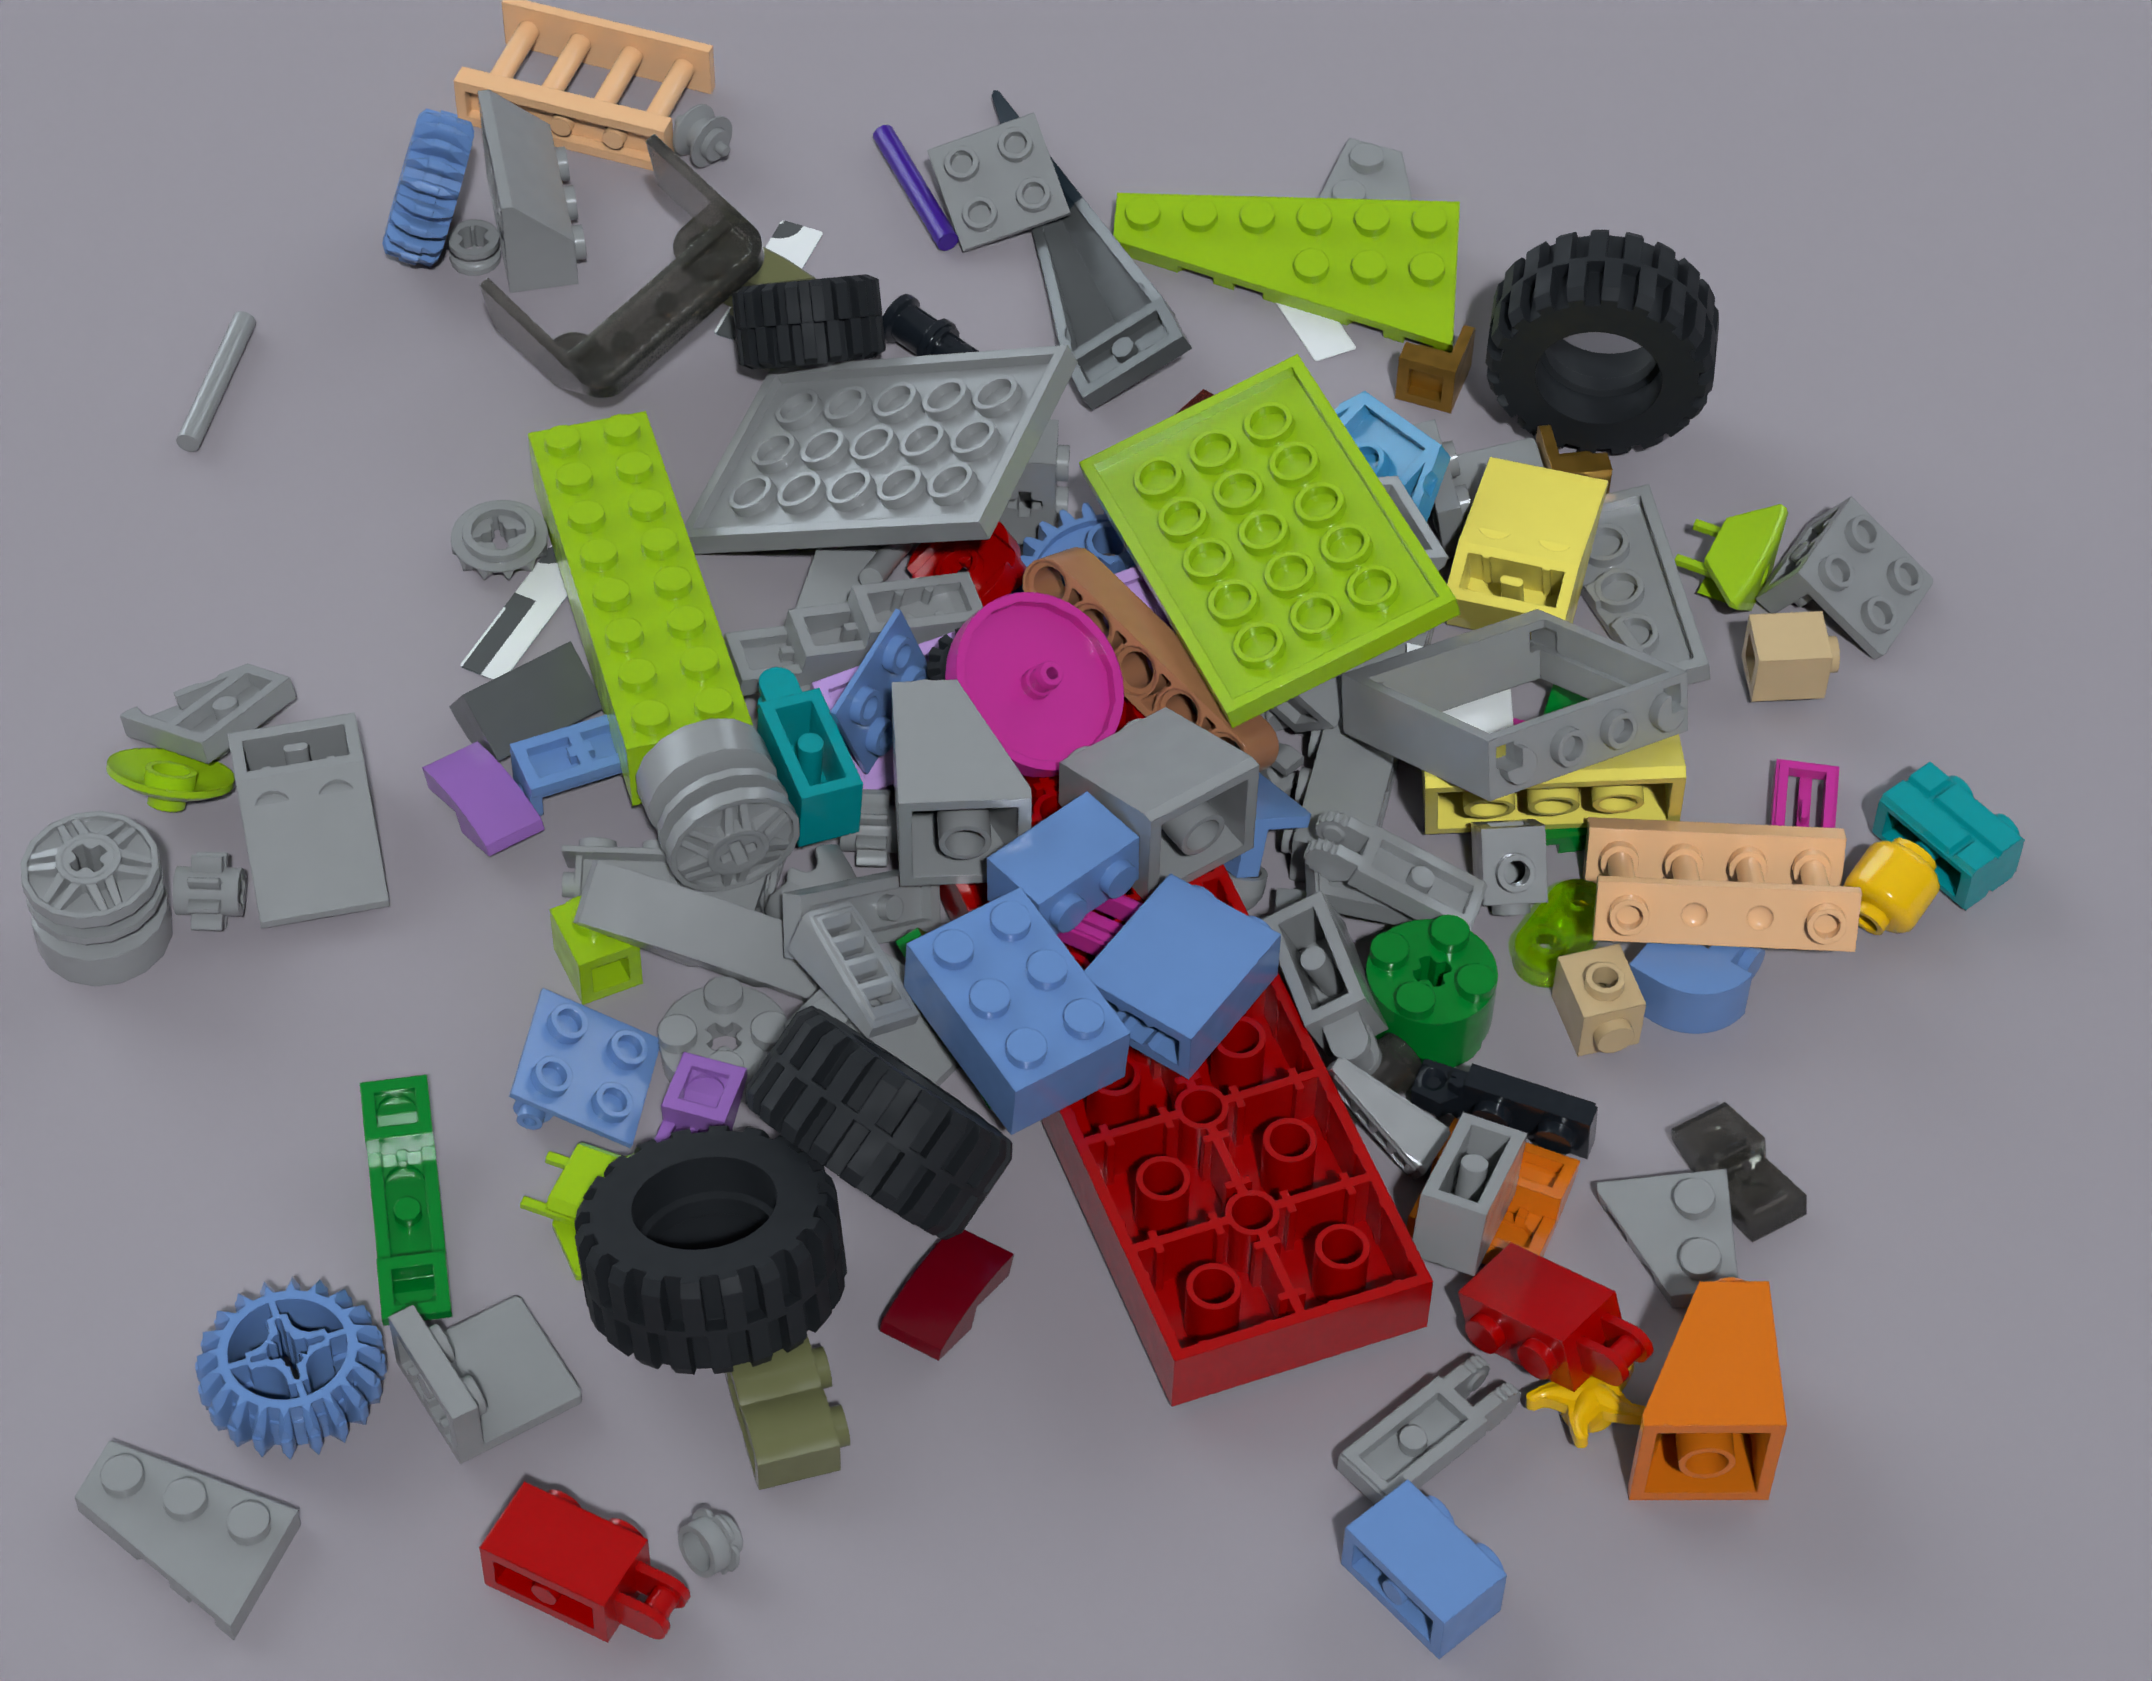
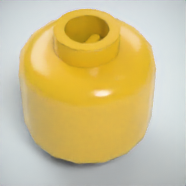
[1843,838,1940,935]

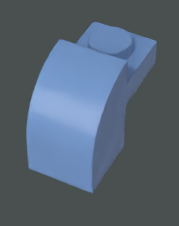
[1629,943,1765,1034]

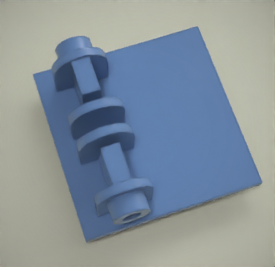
[830,609,928,774]
[509,988,659,1148]

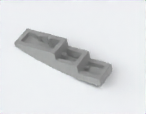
[724,572,983,696]
[573,860,821,1002]

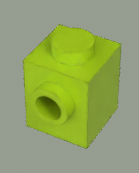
[549,896,643,1005]

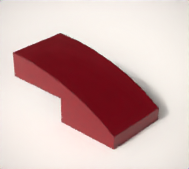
[880,1229,1014,1361]

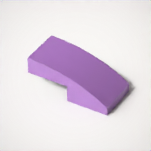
[422,741,545,856]
[655,1052,747,1143]

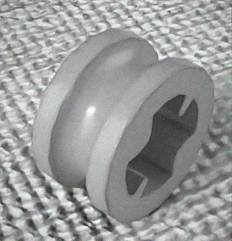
[447,219,501,276]

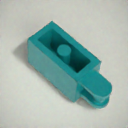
[757,667,863,847]

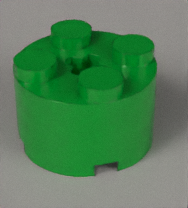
[1365,914,1498,1069]

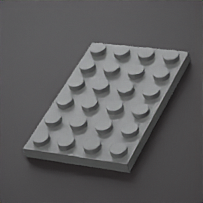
[685,345,1078,554]

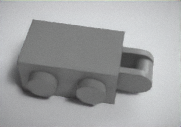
[1262,891,1388,1075]

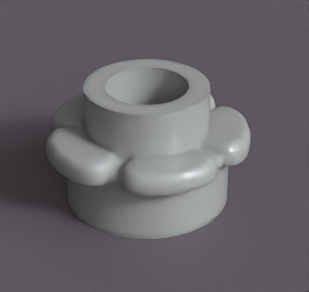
[678,1508,743,1578]

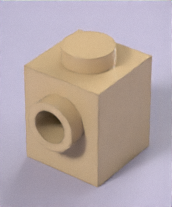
[1741,611,1840,702]
[1552,943,1646,1057]

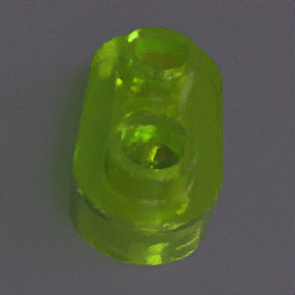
[1512,879,1599,988]

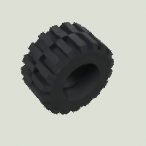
[732,274,886,369]

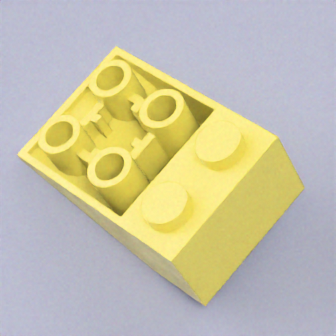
[1447,457,1608,640]

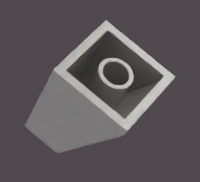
[892,679,1032,886]
[1058,707,1260,901]

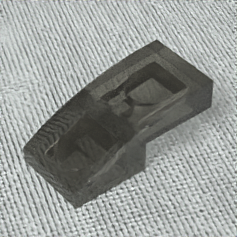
[1671,1102,1807,1242]

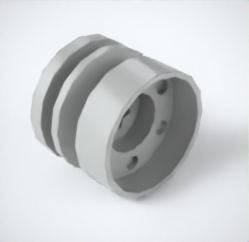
[636,719,800,892]
[21,811,173,987]

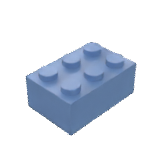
[904,887,1131,1135]

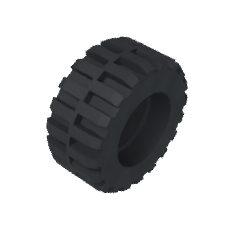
[1485,230,1719,454]
[745,1006,1013,1240]
[574,1126,847,1375]

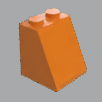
[1627,1277,1787,1500]

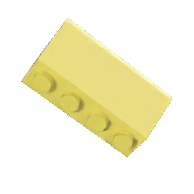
[1422,734,1687,834]

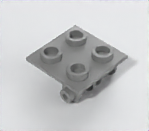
[927,112,1071,253]

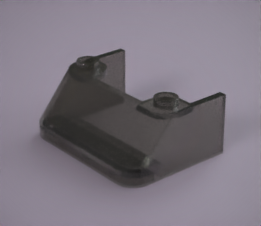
[479,134,765,398]

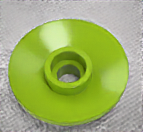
[106,748,235,812]

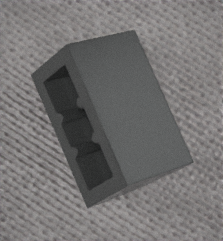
[449,641,602,761]

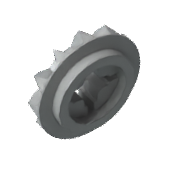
[451,500,548,580]

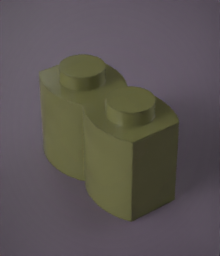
[725,1336,850,1490]

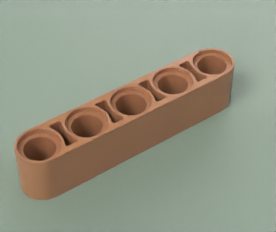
[1023,547,1279,772]

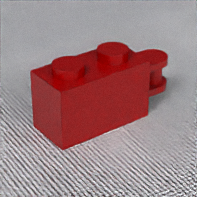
[1458,1242,1654,1392]
[479,1481,691,1643]

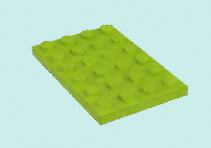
[1079,354,1461,728]

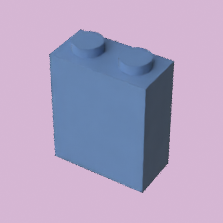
[1084,873,1281,1079]

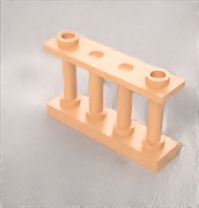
[453,0,715,174]
[1583,817,1862,952]

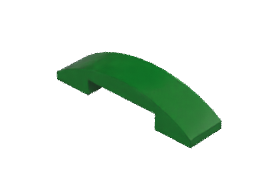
[360,1075,452,1326]

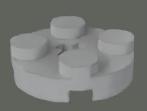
[658,976,788,1103]

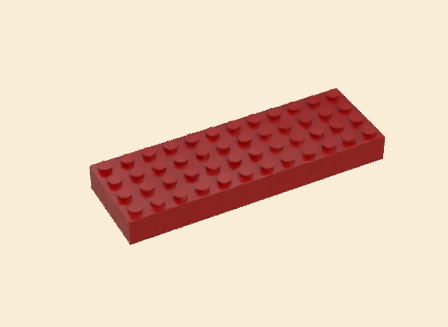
[940,696,1433,1407]

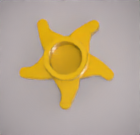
[1526,1362,1645,1448]

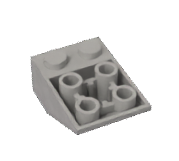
[228,712,390,929]

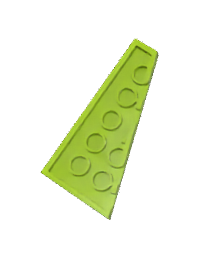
[1113,193,1460,353]

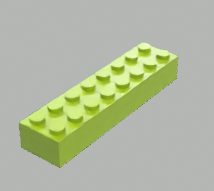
[528,411,753,806]

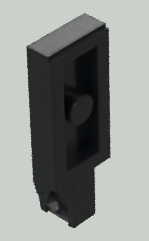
[1411,1058,1598,1159]

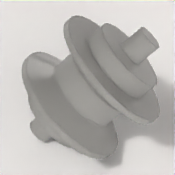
[672,104,732,167]

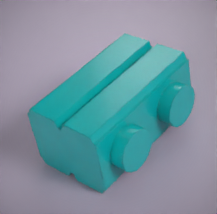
[1872,762,2025,911]

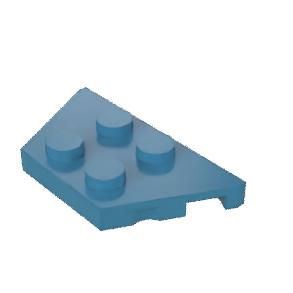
[1335,391,1451,522]

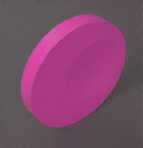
[945,592,1124,778]

